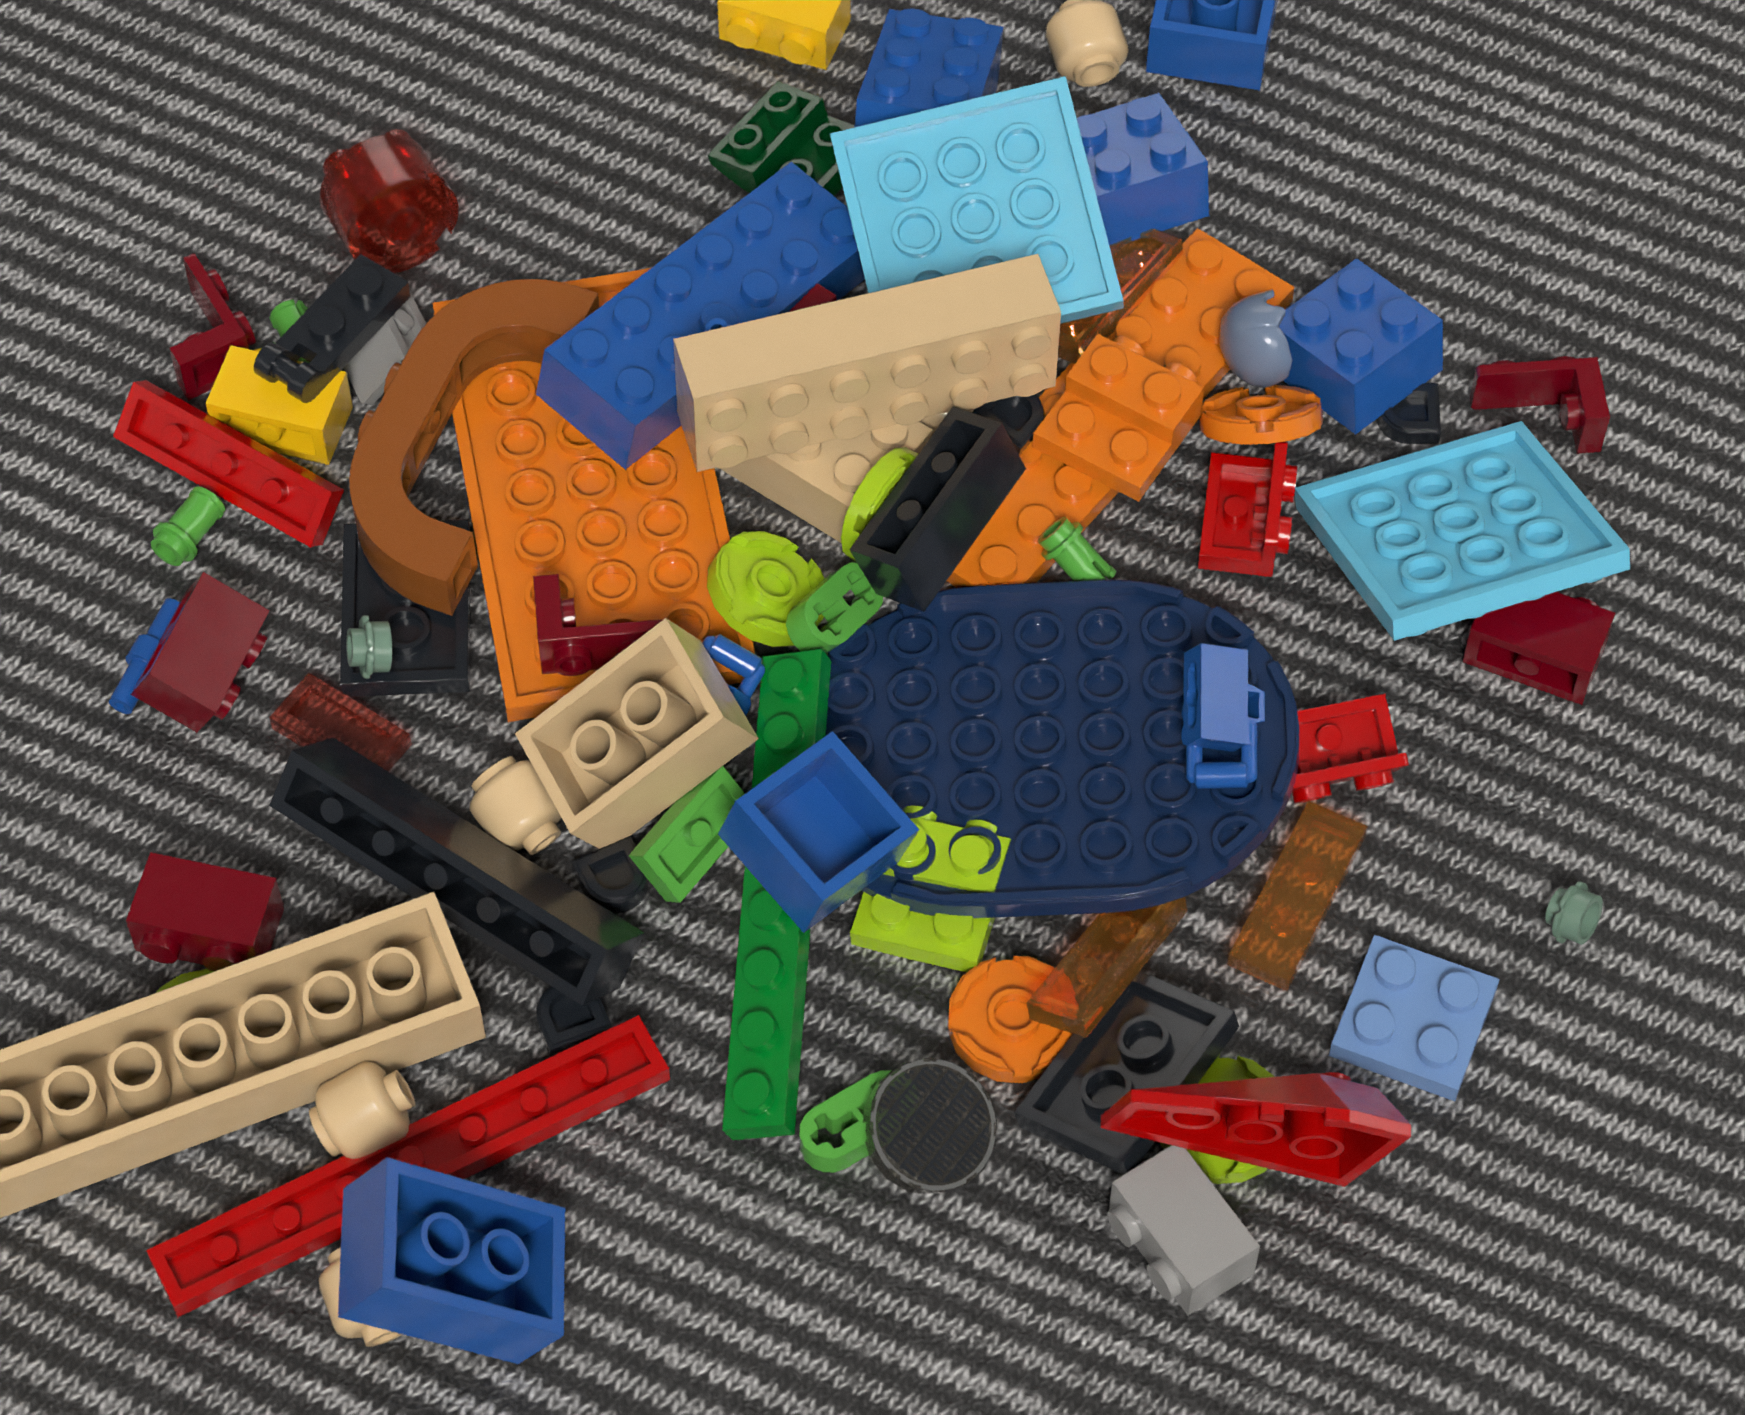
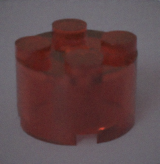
[320,129,459,273]

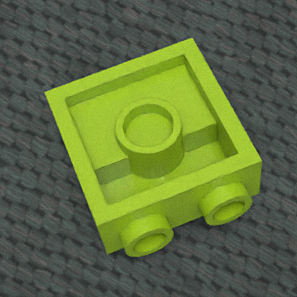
[850,805,1011,973]

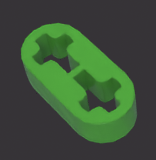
[786,562,883,653]
[800,1071,916,1173]

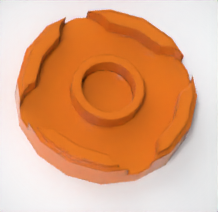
[1200,385,1323,445]
[948,956,1079,1083]

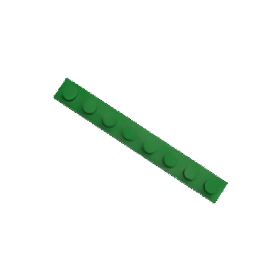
[722,649,831,1140]

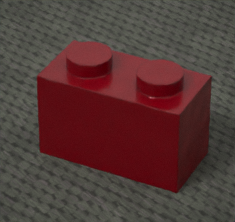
[130,572,270,733]
[1463,592,1616,705]
[126,852,284,972]

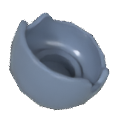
[1219,290,1292,388]

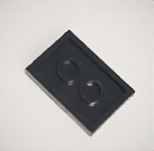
[340,519,470,697]
[1014,965,1240,1175]

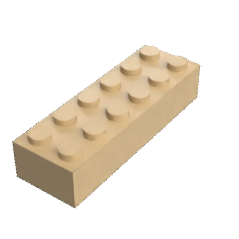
[673,254,1061,472]

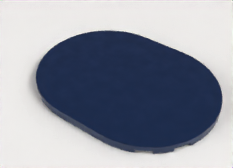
[826,580,1300,918]

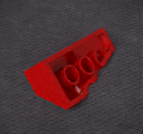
[1101,1072,1411,1187]

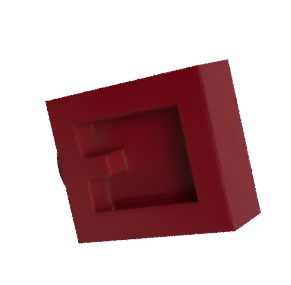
[169,253,256,401]
[1469,356,1610,454]
[533,574,662,676]

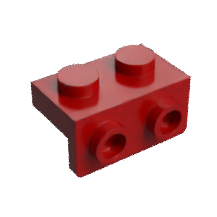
[1198,442,1298,577]
[1292,694,1409,804]

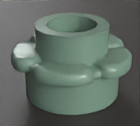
[346,615,392,679]
[1545,882,1603,945]

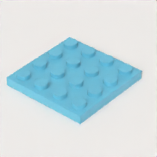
[830,76,1124,324]
[1295,421,1630,641]

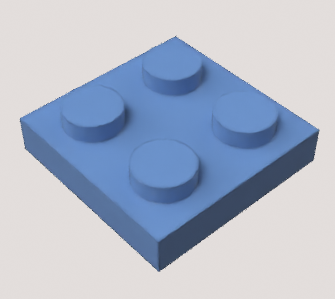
[1329,935,1500,1101]

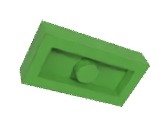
[628,766,745,903]

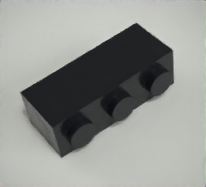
[850,406,1026,612]

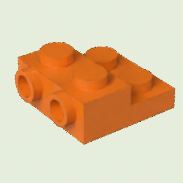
[1032,334,1204,502]

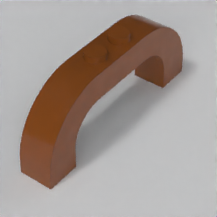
[349,279,599,616]

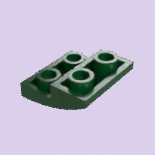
[708,81,855,196]

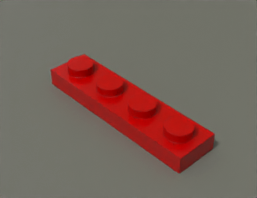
[113,380,344,547]

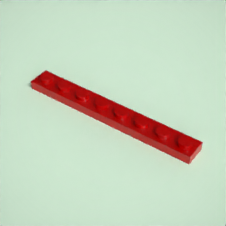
[146,1015,670,1317]

